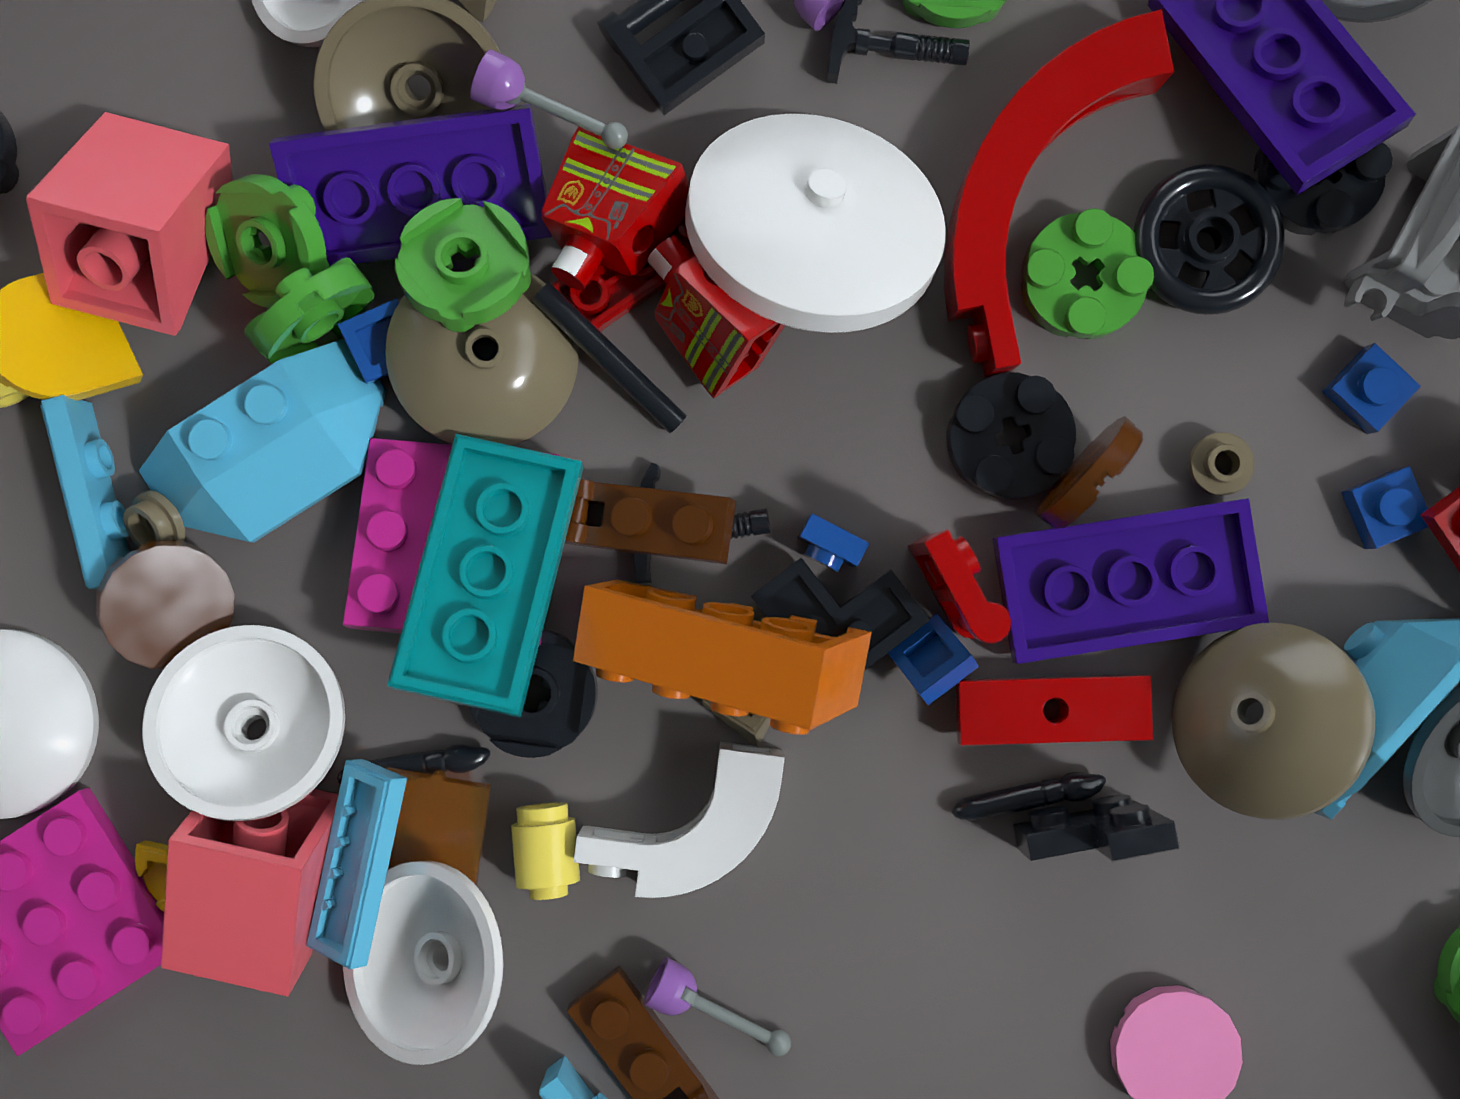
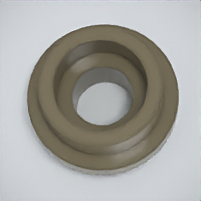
[1188,432,1255,496]
[123,490,185,546]

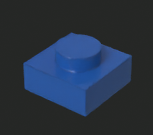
[337,298,399,385]
[1322,343,1421,434]
[1341,466,1428,549]
[797,514,870,572]
[888,614,979,705]

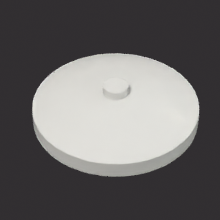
[685,114,946,333]

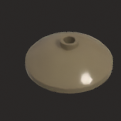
[314,0,501,131]
[385,259,578,446]
[1172,623,1376,820]

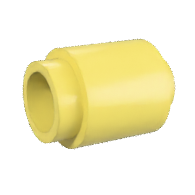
[511,802,580,900]

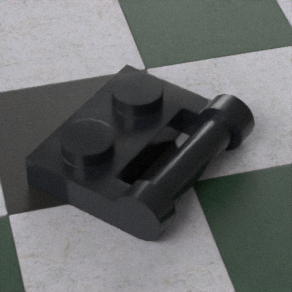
[597,0,765,115]

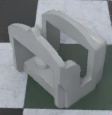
[1344,125,1460,339]

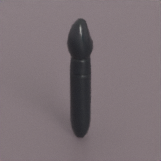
[337,744,491,784]
[952,772,1106,821]

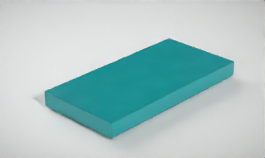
[387,434,584,718]

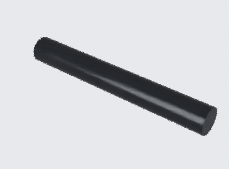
[531,281,687,433]

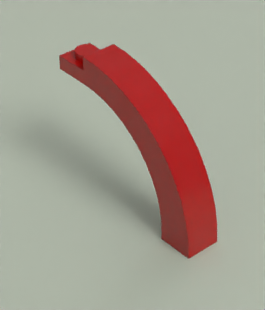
[944,9,1174,378]

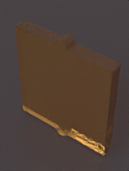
[387,767,491,886]

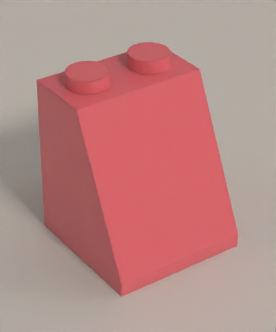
[26,112,233,336]
[161,789,338,997]

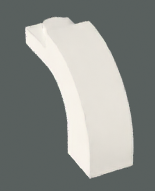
[574,742,784,898]

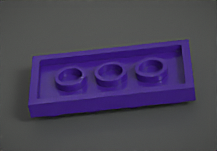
[1147,0,1416,195]
[269,104,553,267]
[992,498,1269,664]

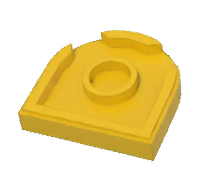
[0,273,143,401]

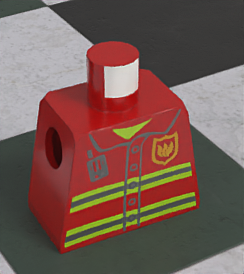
[542,127,690,290]
[648,236,785,399]

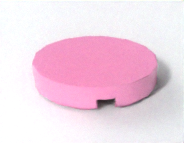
[1110,985,1243,1099]

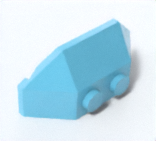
[139,339,387,542]
[1314,618,1460,820]

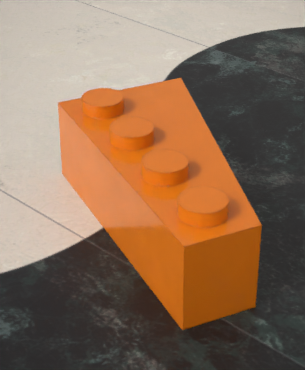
[573,579,872,735]

